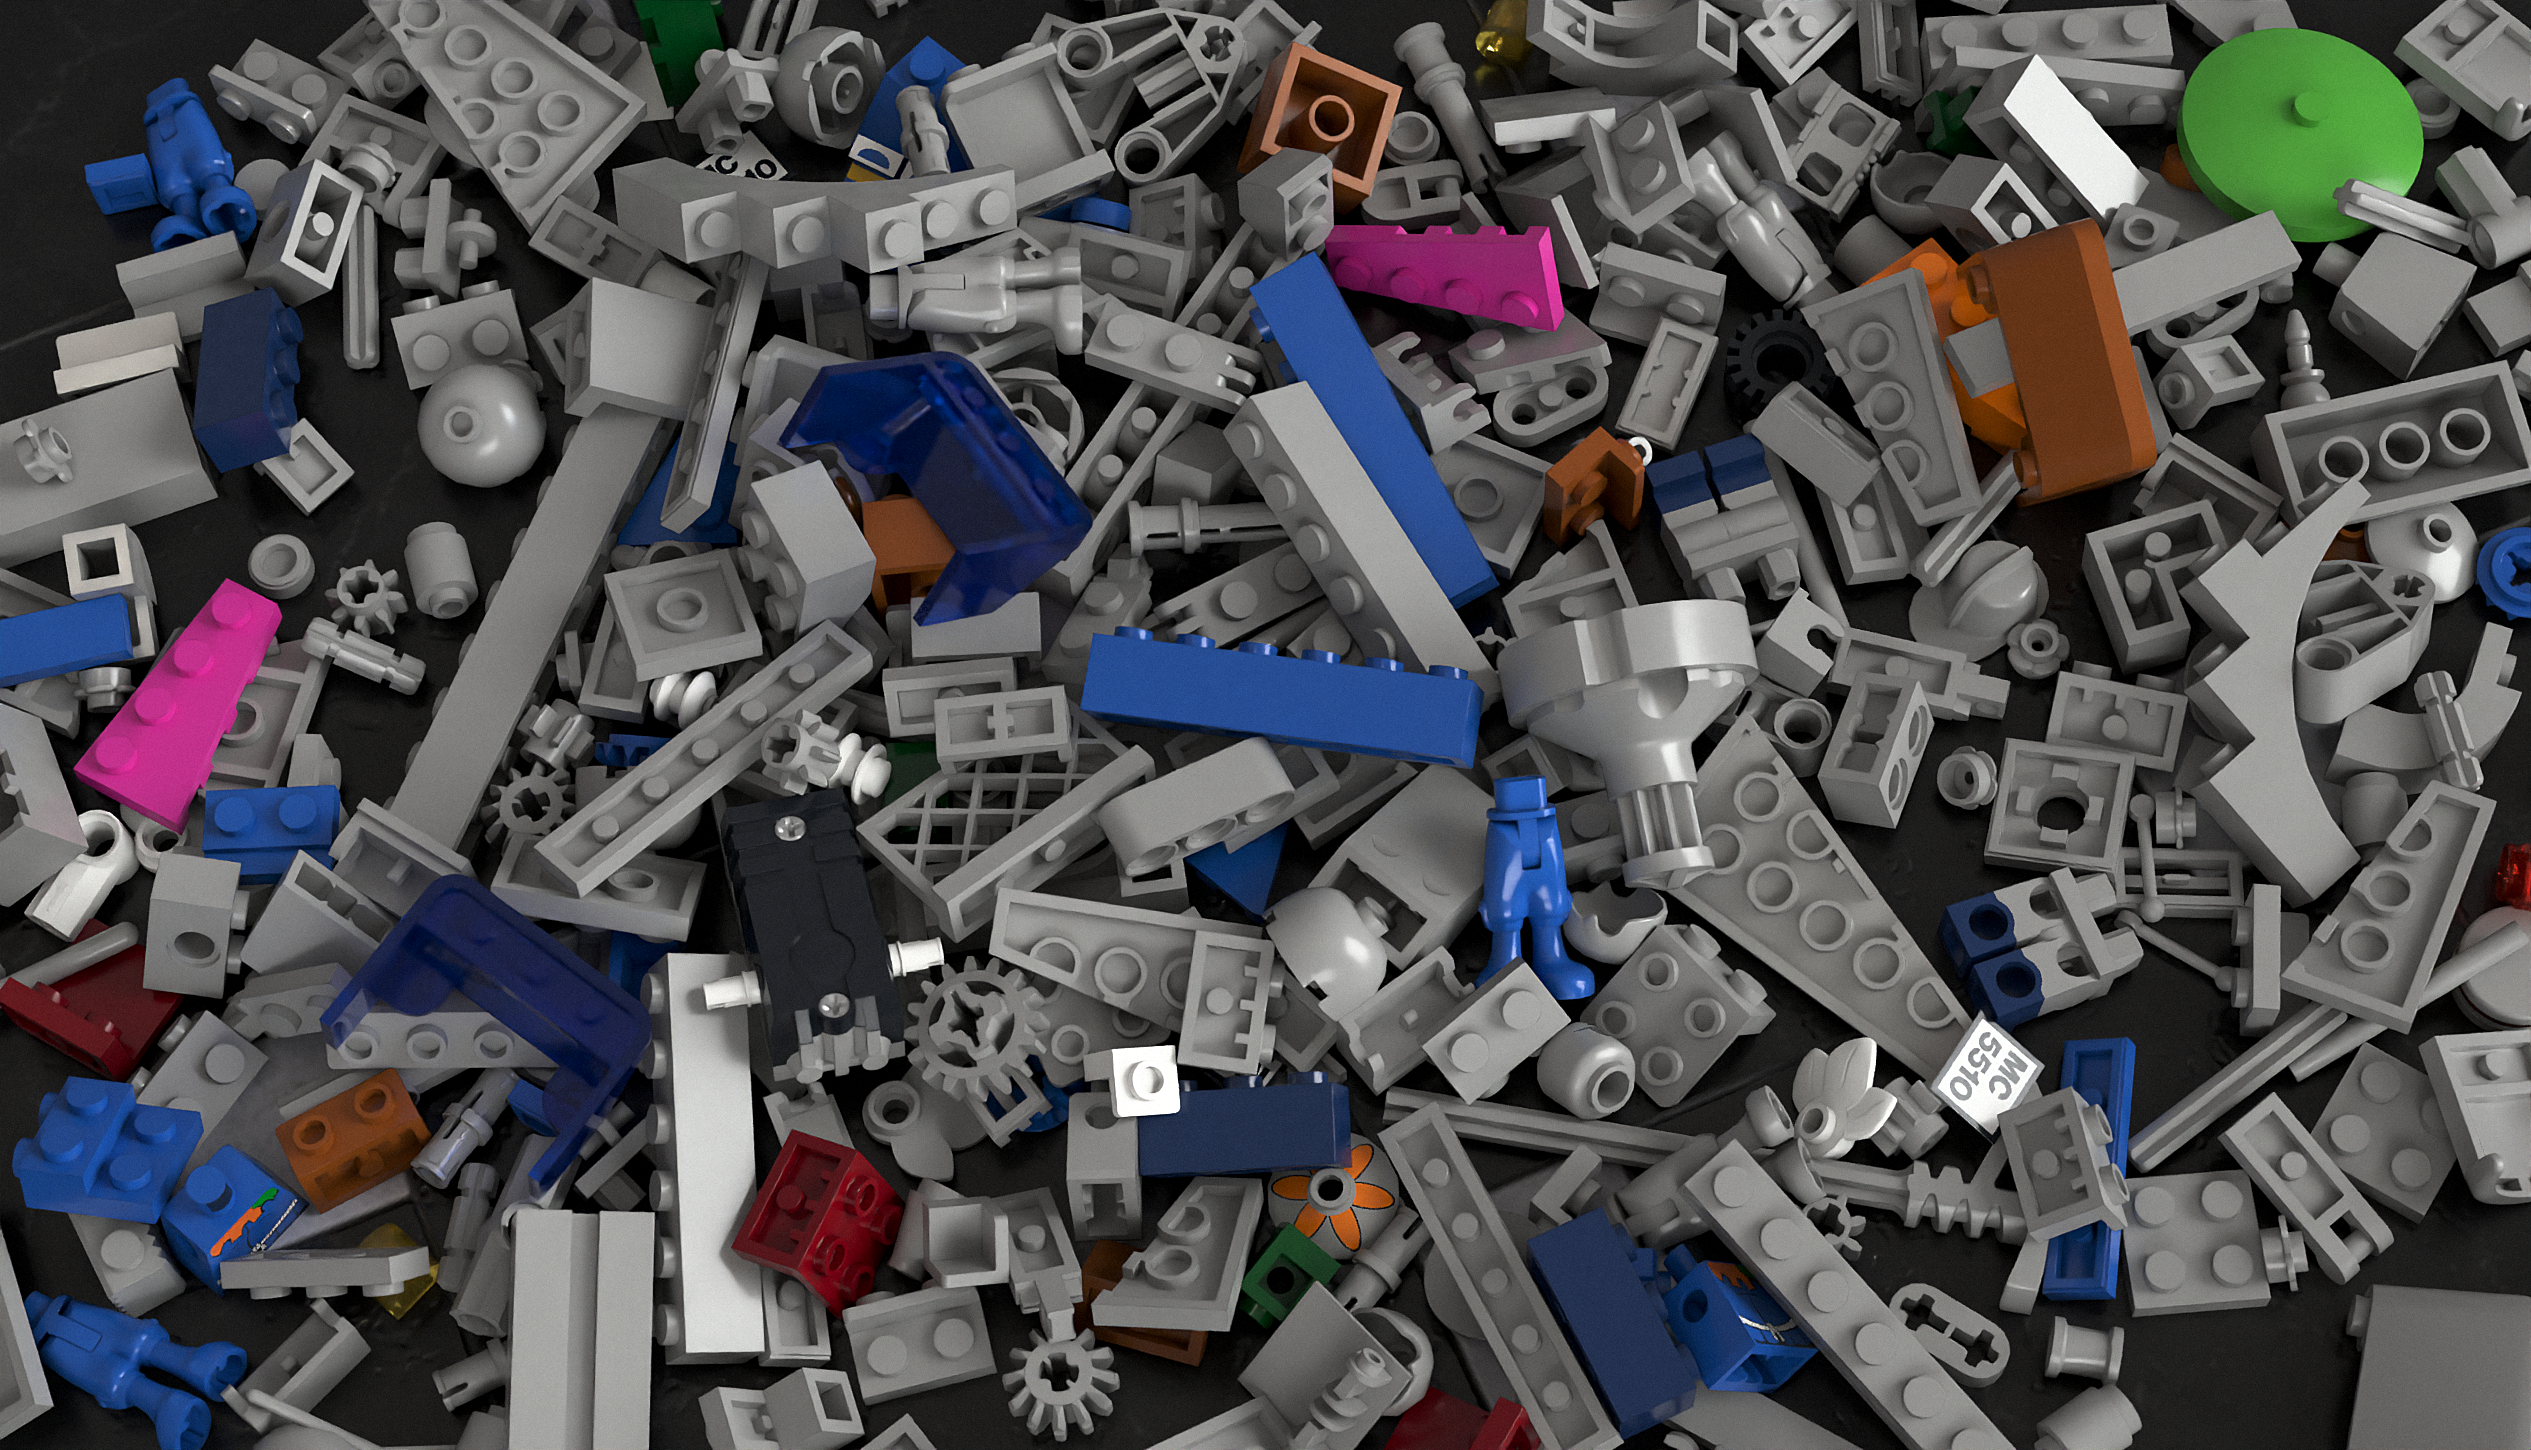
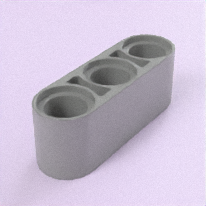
[1097,737,1297,877]

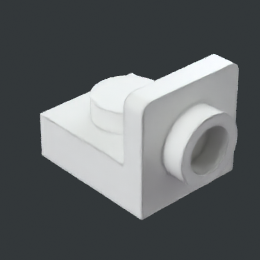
[1083,1045,1180,1117]

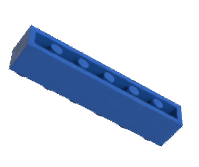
[1249,251,1500,610]
[1080,626,1485,769]

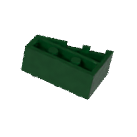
[633,0,725,108]

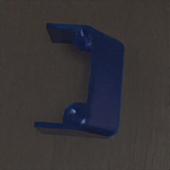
[779,351,1093,627]
[319,874,652,1202]

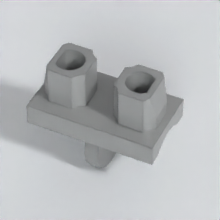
[675,48,780,156]
[394,178,497,304]
[572,1101,657,1212]

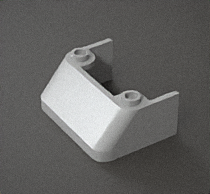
[1494,83,1798,289]

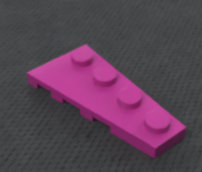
[1324,225,1565,332]
[73,578,283,836]

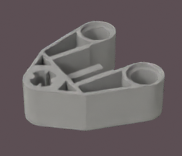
[1056,7,1249,189]
[2293,559,2436,724]

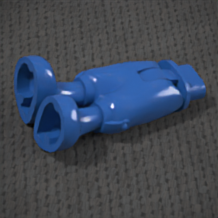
[143,78,257,253]
[1474,775,1595,1000]
[23,1291,247,1450]

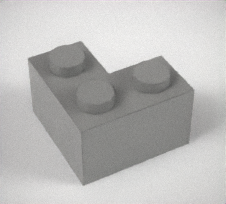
[2081,498,2228,676]

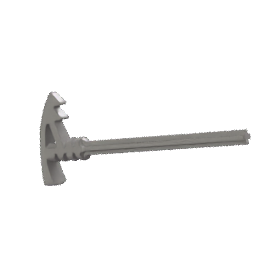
[1383,1081,2049,1315]

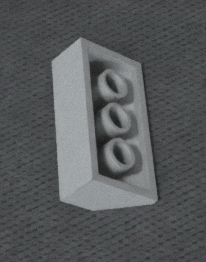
[2248,360,2531,527]

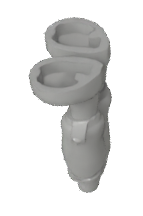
[1687,129,1839,318]
[869,246,1083,355]
[1603,1085,1826,1251]

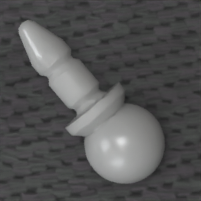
[2280,309,2331,411]

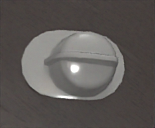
[1908,541,2049,663]

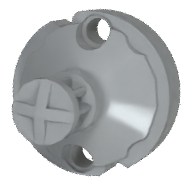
[1496,599,1760,891]

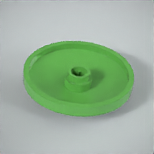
[2176,28,2424,242]

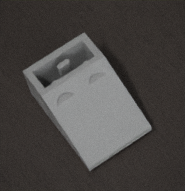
[737,460,877,662]
[1307,764,1495,974]

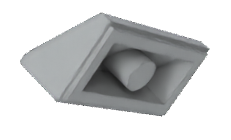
[1751,381,1885,507]

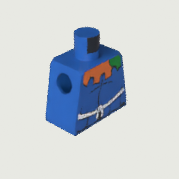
[160,1144,310,1298]
[1662,1240,1819,1394]

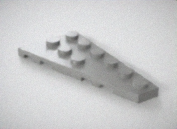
[362,0,648,237]
[1665,708,1973,1083]

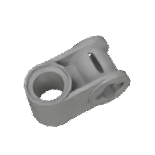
[1704,675,1832,777]

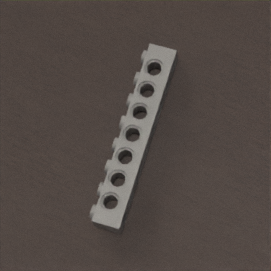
[1016,221,1325,610]

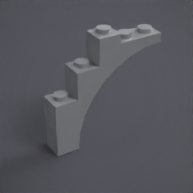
[612,157,1017,274]
[2178,476,2371,909]

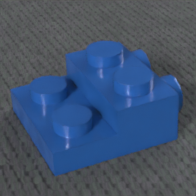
[12,1076,204,1224]

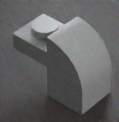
[62,523,160,668]
[698,1367,865,1450]

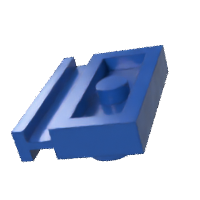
[202,785,341,886]

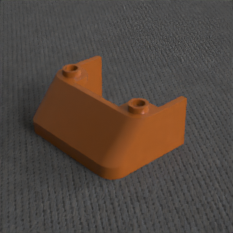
[1955,218,2157,509]

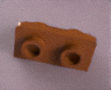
[1543,426,1645,547]
[275,1068,433,1215]

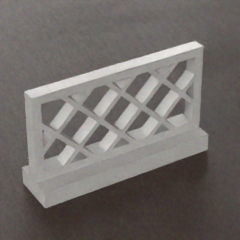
[855,696,1157,944]

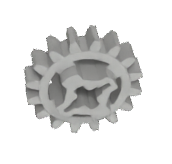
[903,956,1050,1103]

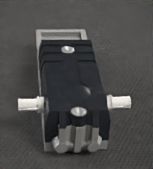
[702,784,945,1083]

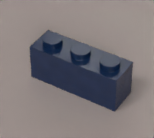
[193,286,303,473]
[1138,1071,1352,1179]
[1526,1207,1701,1440]

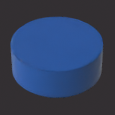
[1069,197,1133,233]

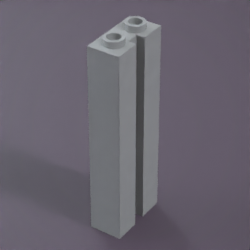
[0,368,218,569]
[504,1208,655,1450]

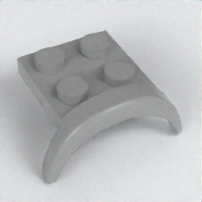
[2393,0,2531,141]
[2418,1029,2531,1204]

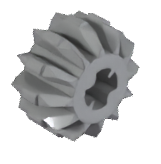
[481,761,576,857]
[1002,1328,1120,1442]

